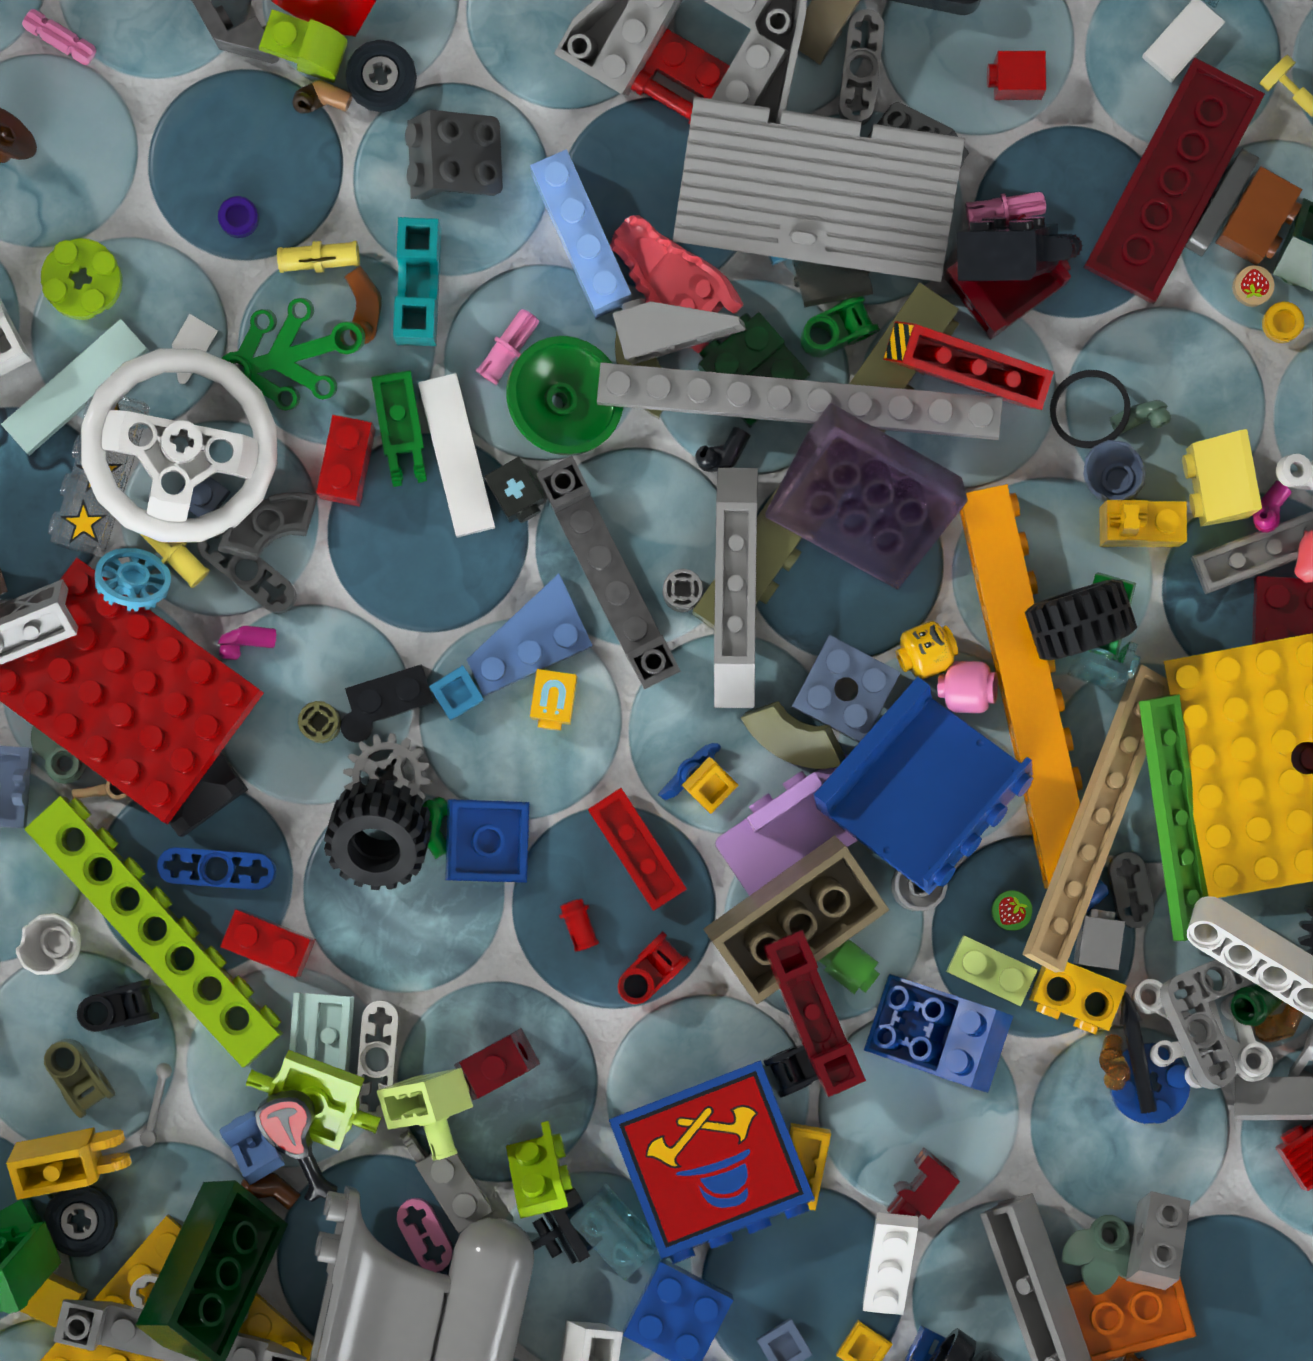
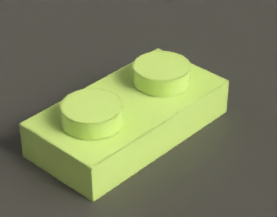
[946,935,1037,1006]

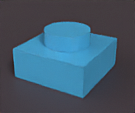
[429,665,484,721]

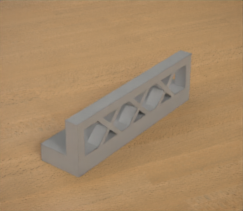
[0,579,78,665]

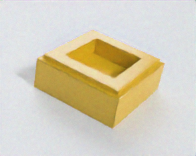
[682,756,738,814]
[836,1320,893,1361]

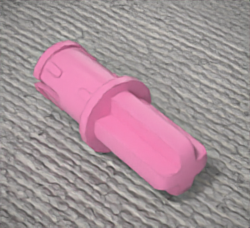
[965,192,1046,228]
[476,309,539,386]

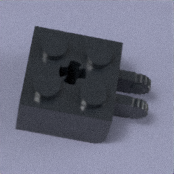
[957,217,1083,281]

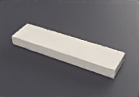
[418,373,495,538]

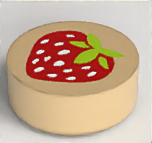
[1232,265,1275,307]

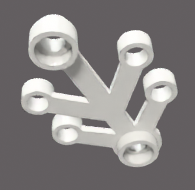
[1131,974,1273,1088]

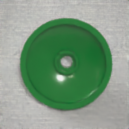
[506,336,623,455]

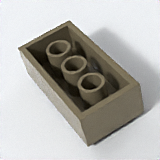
[703,835,889,1004]

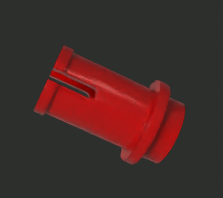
[559,898,599,952]

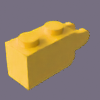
[6,1127,132,1200]

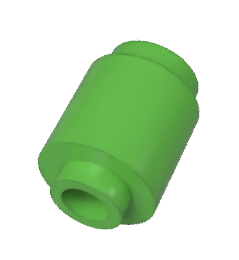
[819,939,880,994]

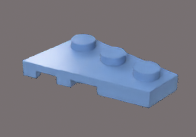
[466,573,593,697]

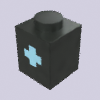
[484,456,544,523]

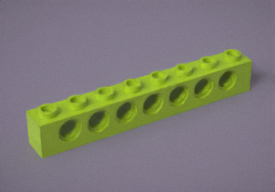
[24,796,283,1068]

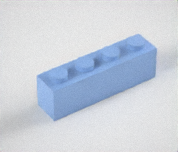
[530,149,632,319]

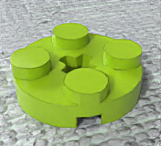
[41,238,123,320]

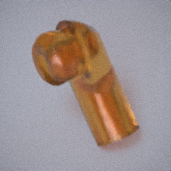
[1254,1003,1304,1043]
[1099,1034,1131,1091]

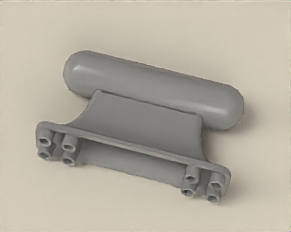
[309,1186,534,1361]

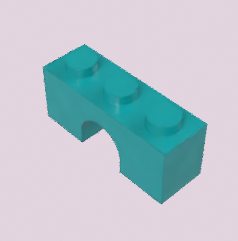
[393,217,441,346]

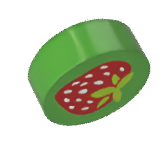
[991,890,1033,931]

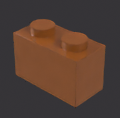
[1215,166,1303,265]

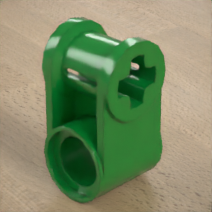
[800,294,880,358]

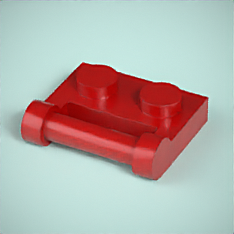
[631,29,730,125]

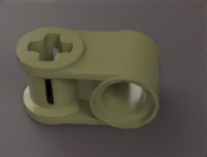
[44,1039,115,1118]

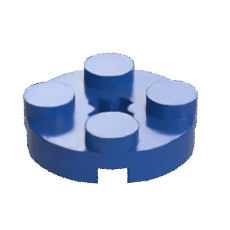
[1108,1042,1190,1124]

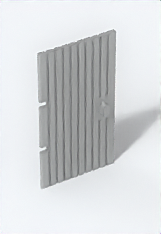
[672,96,965,282]

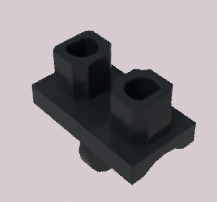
[531,1187,603,1264]

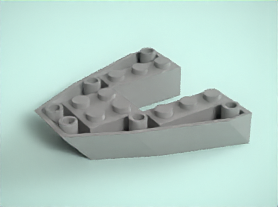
[554,0,807,124]

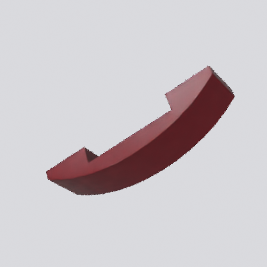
[764,930,866,1097]

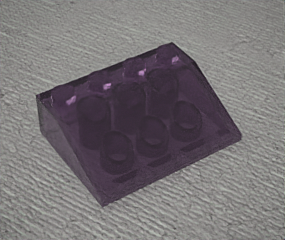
[765,403,968,590]

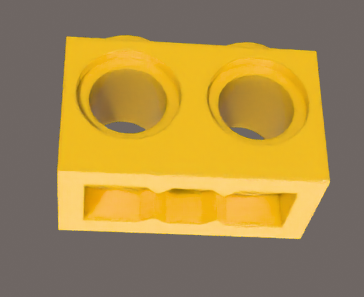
[1028,962,1127,1035]

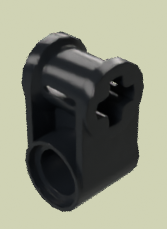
[77,979,160,1032]
[763,1044,819,1098]

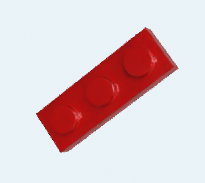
[588,788,687,911]

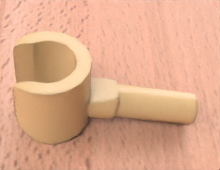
[72,781,127,800]

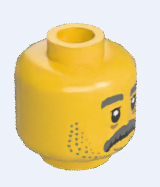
[895,621,958,680]

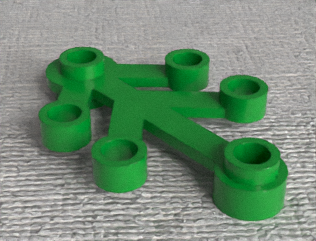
[221,298,365,411]

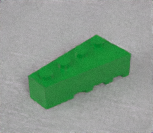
[0,1221,62,1314]

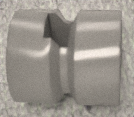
[891,870,947,911]

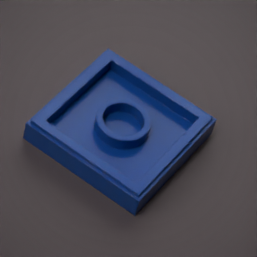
[445,799,529,883]

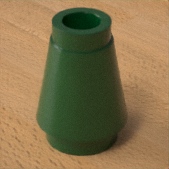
[1231,985,1284,1026]

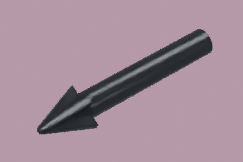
[1120,991,1157,1114]

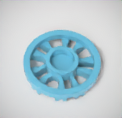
[94,548,171,611]

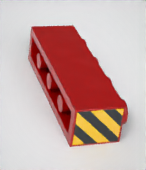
[883,321,1054,410]

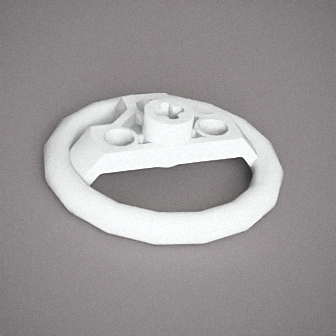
[81,348,277,542]

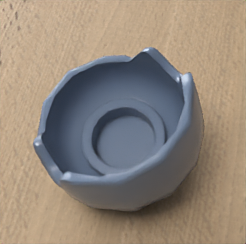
[1083,440,1146,502]

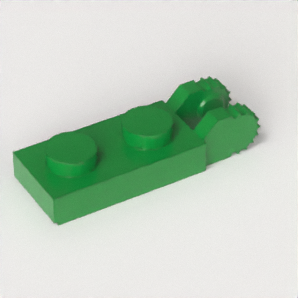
[371,370,427,487]

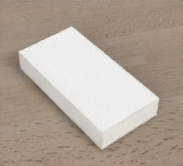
[1142,0,1225,83]

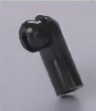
[695,427,751,473]

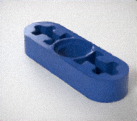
[157,848,276,890]

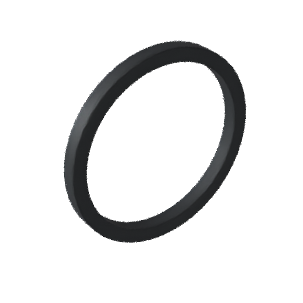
[1050,370,1131,448]

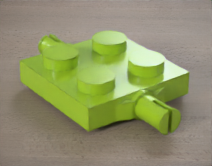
[246,1050,381,1151]

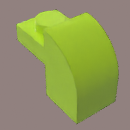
[259,9,347,83]

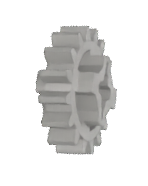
[343,733,432,800]

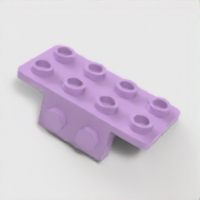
[715,755,858,896]

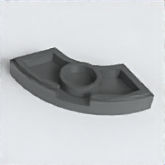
[218,492,318,562]

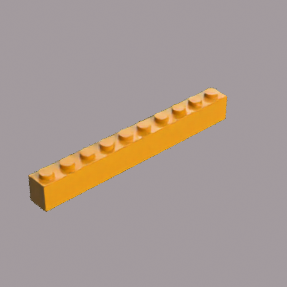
[957,484,1083,889]

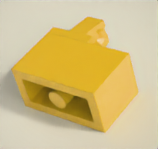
[1099,500,1187,547]

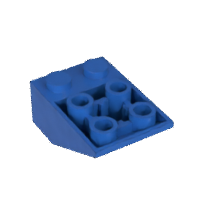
[864,974,1013,1093]

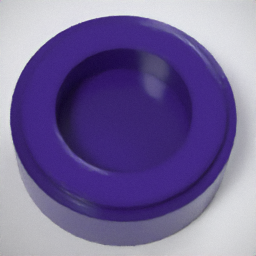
[218,196,259,238]

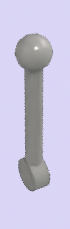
[140,1063,172,1147]

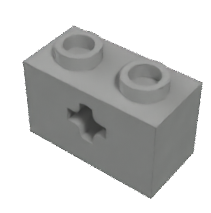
[1126,1191,1191,1290]

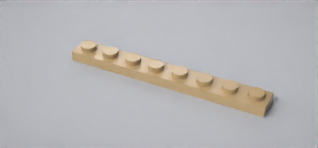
[1022,664,1169,973]

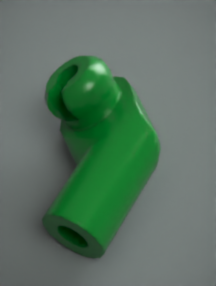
[422,797,448,859]

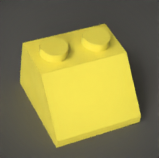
[1182,429,1262,527]

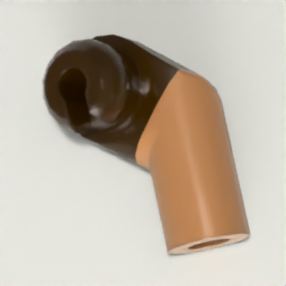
[292,80,353,114]

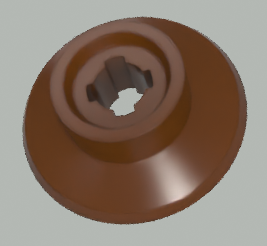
[0,108,37,163]

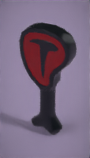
[255,1090,338,1202]

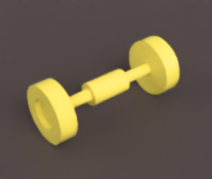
[1259,54,1313,117]

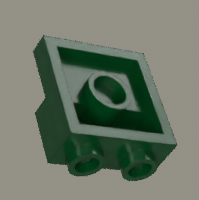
[698,312,811,428]

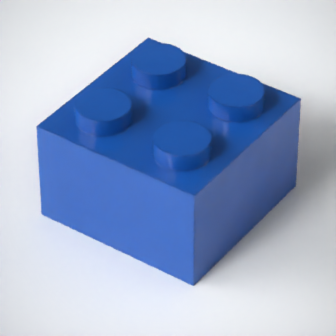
[623,1257,734,1361]

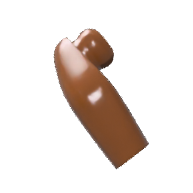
[344,266,382,344]

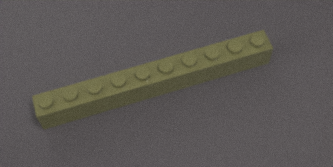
[692,282,959,629]

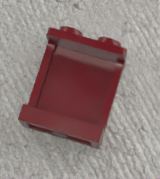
[943,214,1071,340]

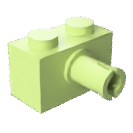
[377,1068,473,1161]

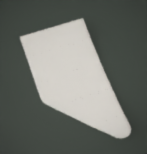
[172,314,218,384]

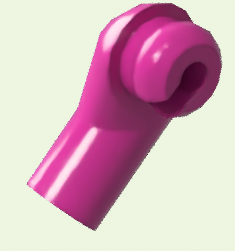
[1253,480,1292,533]
[218,626,276,660]

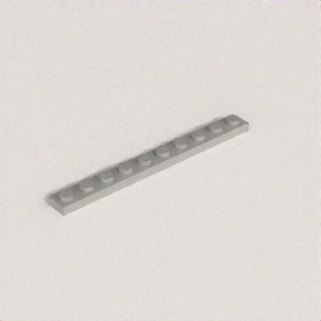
[597,363,1003,440]

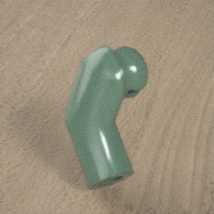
[1110,400,1171,435]

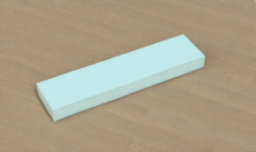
[1,319,149,456]

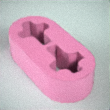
[396,1198,453,1272]

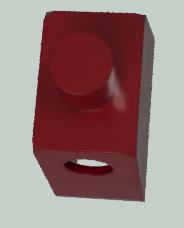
[454,1028,540,1100]

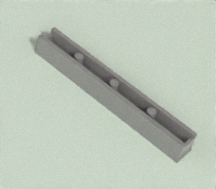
[980,1193,1092,1361]

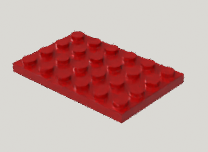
[0,557,264,824]

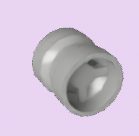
[663,569,703,613]

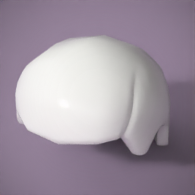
[16,913,81,975]

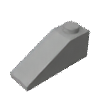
[612,299,746,365]

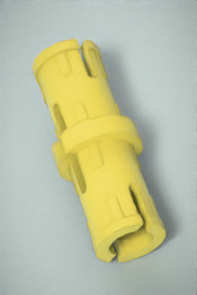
[277,241,360,273]

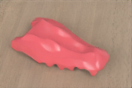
[610,215,743,353]

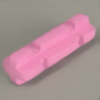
[22,9,97,65]

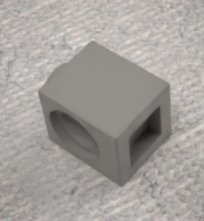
[1073,909,1125,970]

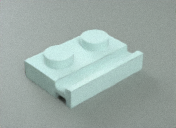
[289,992,355,1072]

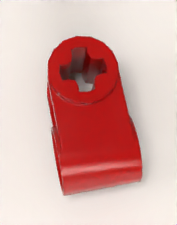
[617,931,691,1005]

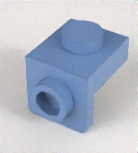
[219,1111,285,1185]

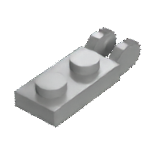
[400,1126,493,1233]

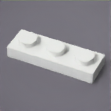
[863,1212,918,1315]

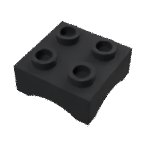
[169,752,248,837]

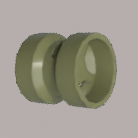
[298,701,342,743]

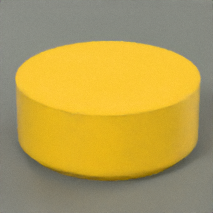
[1262,302,1304,343]

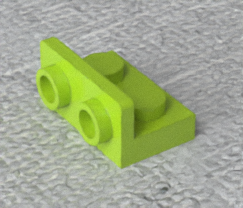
[506,1121,572,1219]

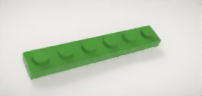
[1139,694,1208,941]

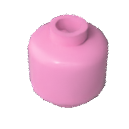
[937,661,998,713]

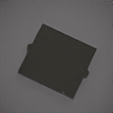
[792,260,873,308]

